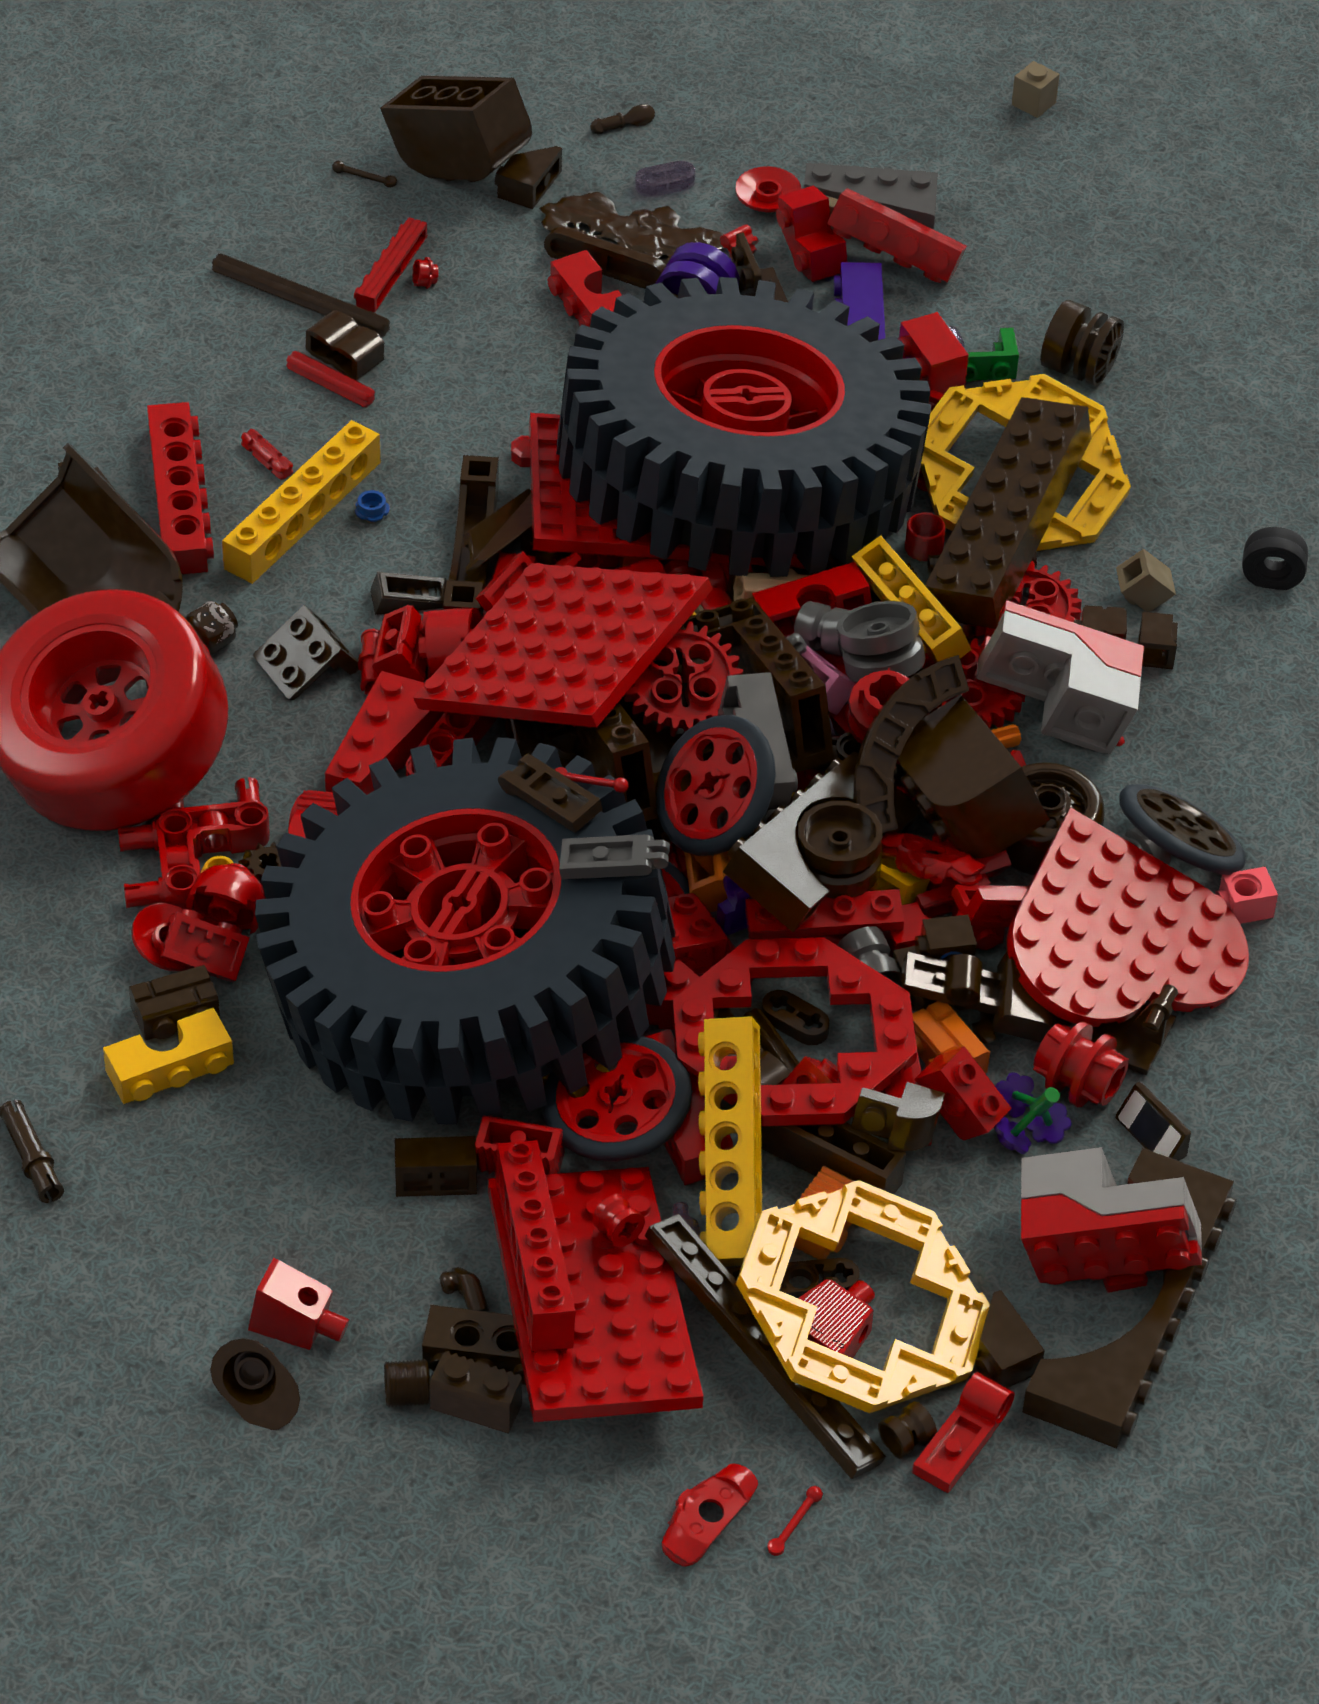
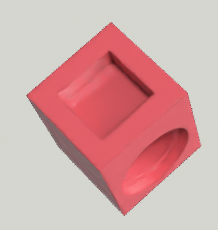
[1215,867,1278,924]

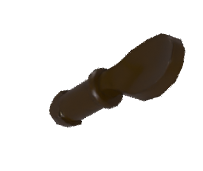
[590,104,655,134]

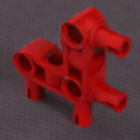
[118,777,270,911]

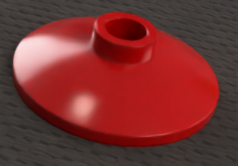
[735,166,801,212]
[131,903,190,971]

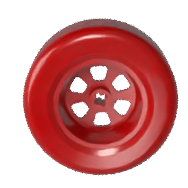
[0,589,229,831]

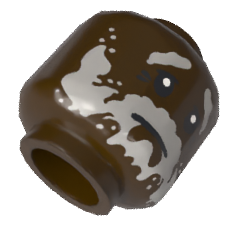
[185,601,238,655]

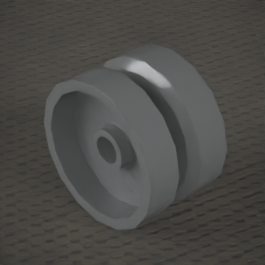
[836,601,926,683]

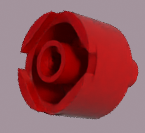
[418,607,483,679]

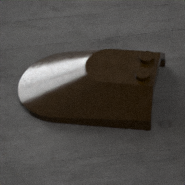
[0,443,183,616]

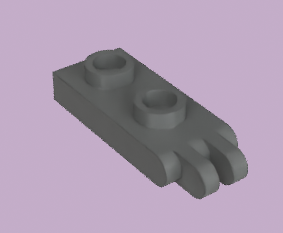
[559,834,670,879]

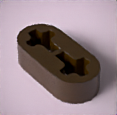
[762,990,830,1045]

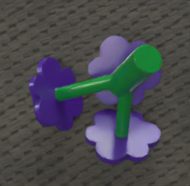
[994,1072,1072,1154]

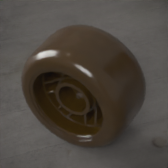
[1001,762,1105,875]

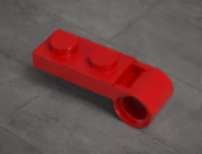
[912,1372,1015,1494]

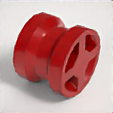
[592,1194,645,1247]

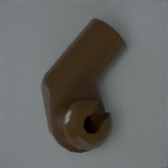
[439,1267,489,1312]

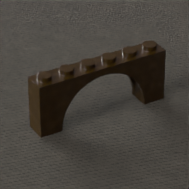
[723,751,920,932]

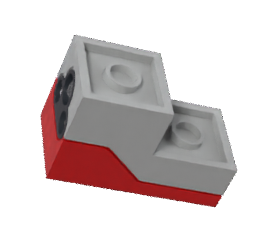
[976,600,1144,754]
[1021,1147,1202,1285]

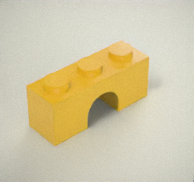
[103,1008,234,1104]

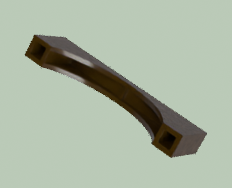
[1022,1148,1237,1449]

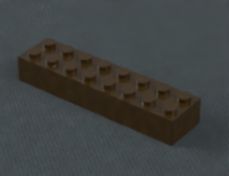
[925,397,1092,629]

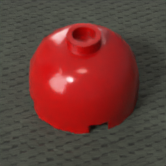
[185,863,265,934]

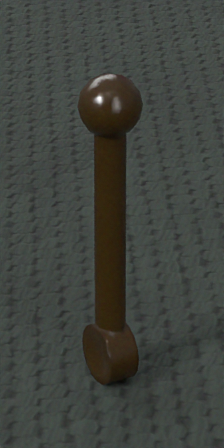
[332,160,397,187]

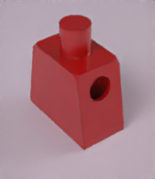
[248,1258,350,1350]

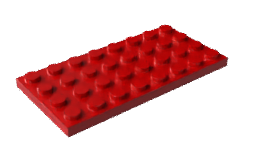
[488,1167,704,1422]

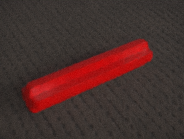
[286,351,375,408]

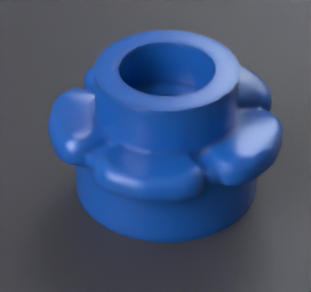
[355,490,390,522]

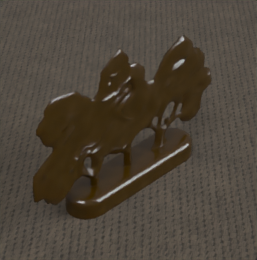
[539,192,724,289]

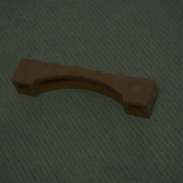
[443,455,499,616]

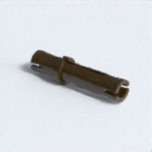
[0,1099,64,1203]

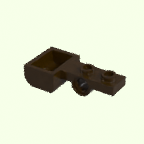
[901,950,1056,1042]

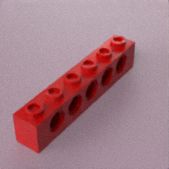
[147,402,214,574]
[496,1140,575,1351]

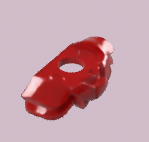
[881,832,987,886]
[662,1463,758,1566]

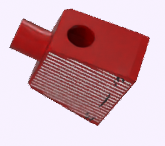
[798,1280,875,1358]

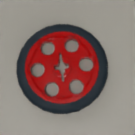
[656,715,776,856]
[542,1034,693,1162]

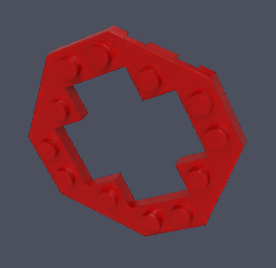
[672,937,917,1126]

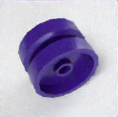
[655,242,740,295]

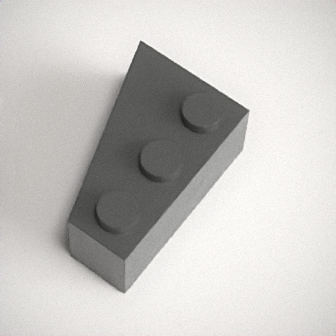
[718,672,798,810]

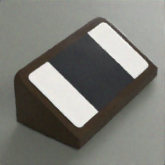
[1115,1081,1191,1161]

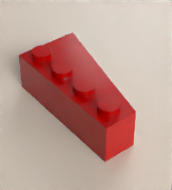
[325,671,445,795]

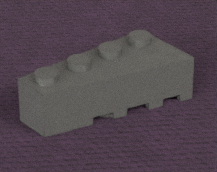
[804,163,938,230]

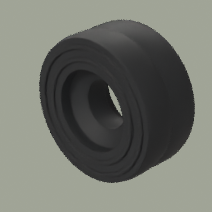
[1242,527,1309,590]

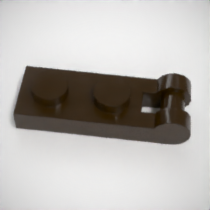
[498,754,603,833]

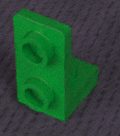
[966,328,1019,382]

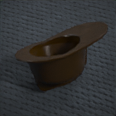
[210,1338,300,1430]

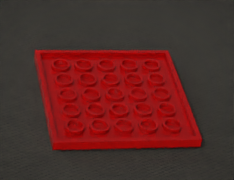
[413,563,713,728]

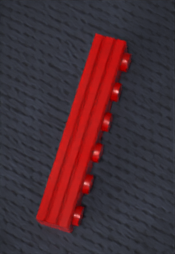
[354,217,427,312]

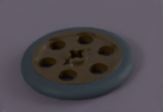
[1119,784,1246,875]

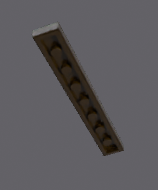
[645,1214,886,1480]

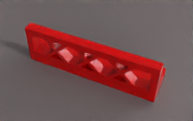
[951,885,1029,927]

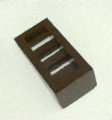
[370,572,446,615]

